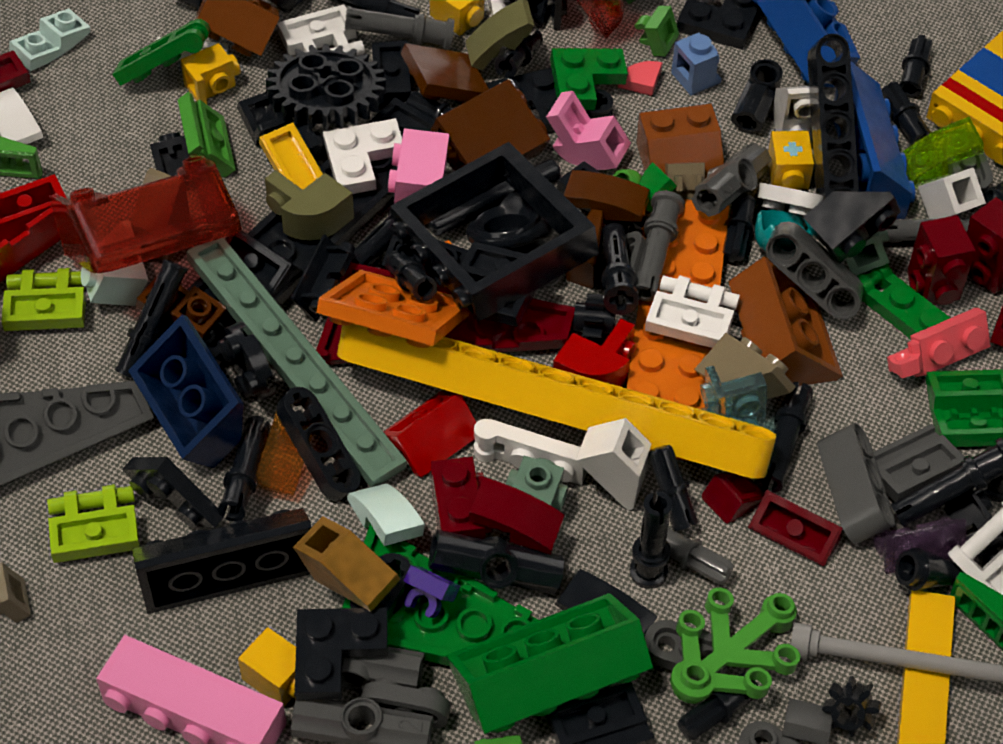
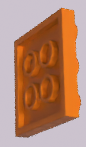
[316,270,469,348]

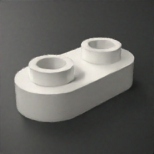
[756,183,824,216]

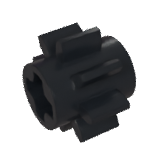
[573,293,616,344]
[822,676,882,737]

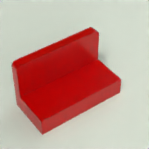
[383,391,477,477]

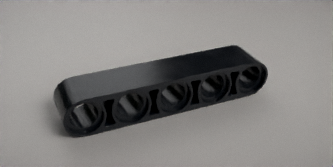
[807,33,859,200]

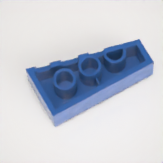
[753,0,860,88]

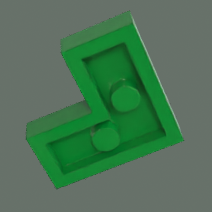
[550,48,628,110]

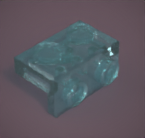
[700,365,767,428]

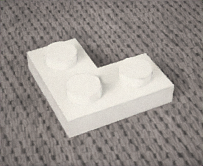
[323,118,402,194]

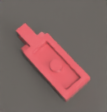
[887,308,991,379]

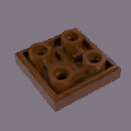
[401,43,489,104]

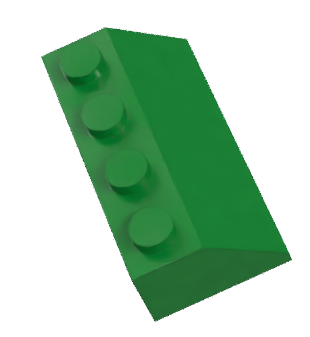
[446,593,653,734]

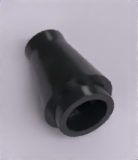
[895,547,962,591]

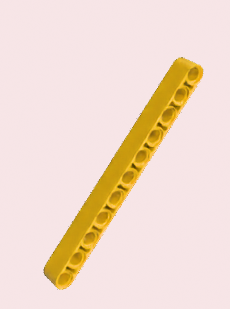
[337,324,776,479]

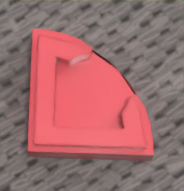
[618,61,662,96]

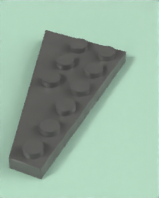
[0,381,154,487]

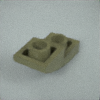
[465,0,534,70]

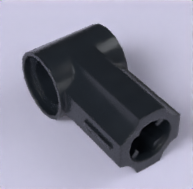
[731,59,783,134]

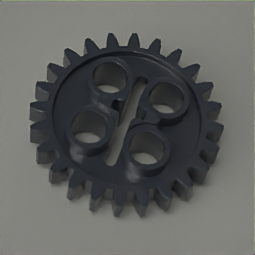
[266,44,386,130]

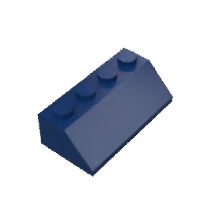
[833,62,915,219]

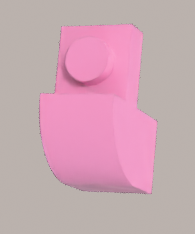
[546,91,631,170]

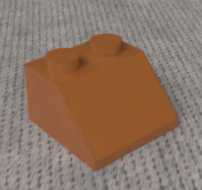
[195,0,280,57]
[636,103,724,179]

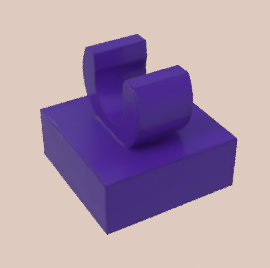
[403,565,461,618]

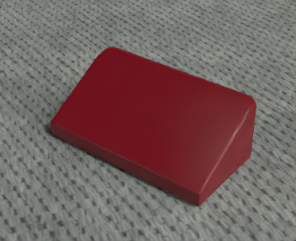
[748,490,845,566]

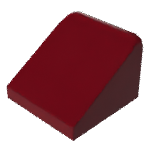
[701,472,765,524]

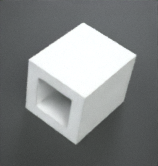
[918,167,986,219]

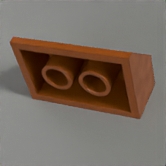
[728,256,843,386]

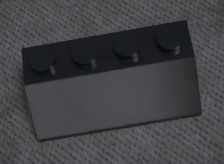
[132,508,312,614]

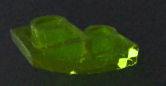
[903,117,984,185]

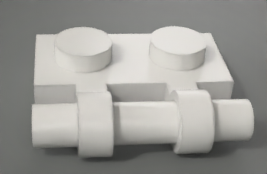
[277,4,365,56]
[645,275,740,348]

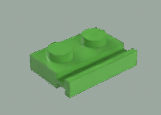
[178,92,236,178]

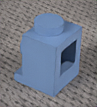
[671,33,721,96]

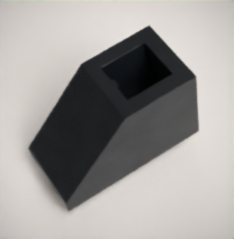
[803,191,901,263]

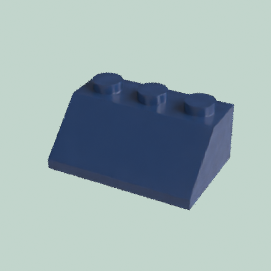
[128,314,244,468]

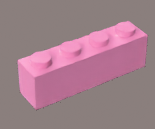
[96,635,287,744]

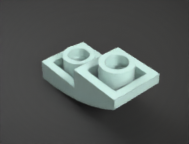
[9,9,90,71]
[347,483,425,546]

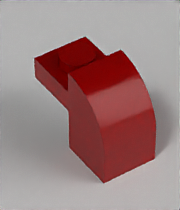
[553,319,637,387]

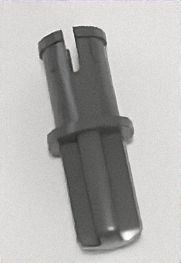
[667,527,734,584]

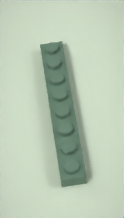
[186,234,407,487]

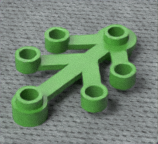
[670,587,800,704]

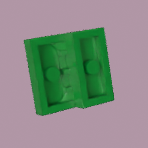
[926,369,1003,447]

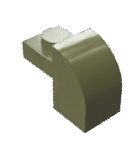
[265,170,354,240]

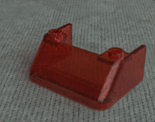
[49,154,242,273]

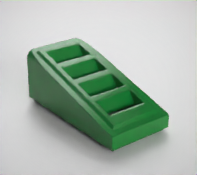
[950,572,1003,651]

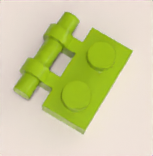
[1,268,86,331]
[47,484,140,563]

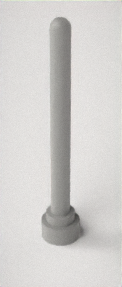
[791,622,1003,683]

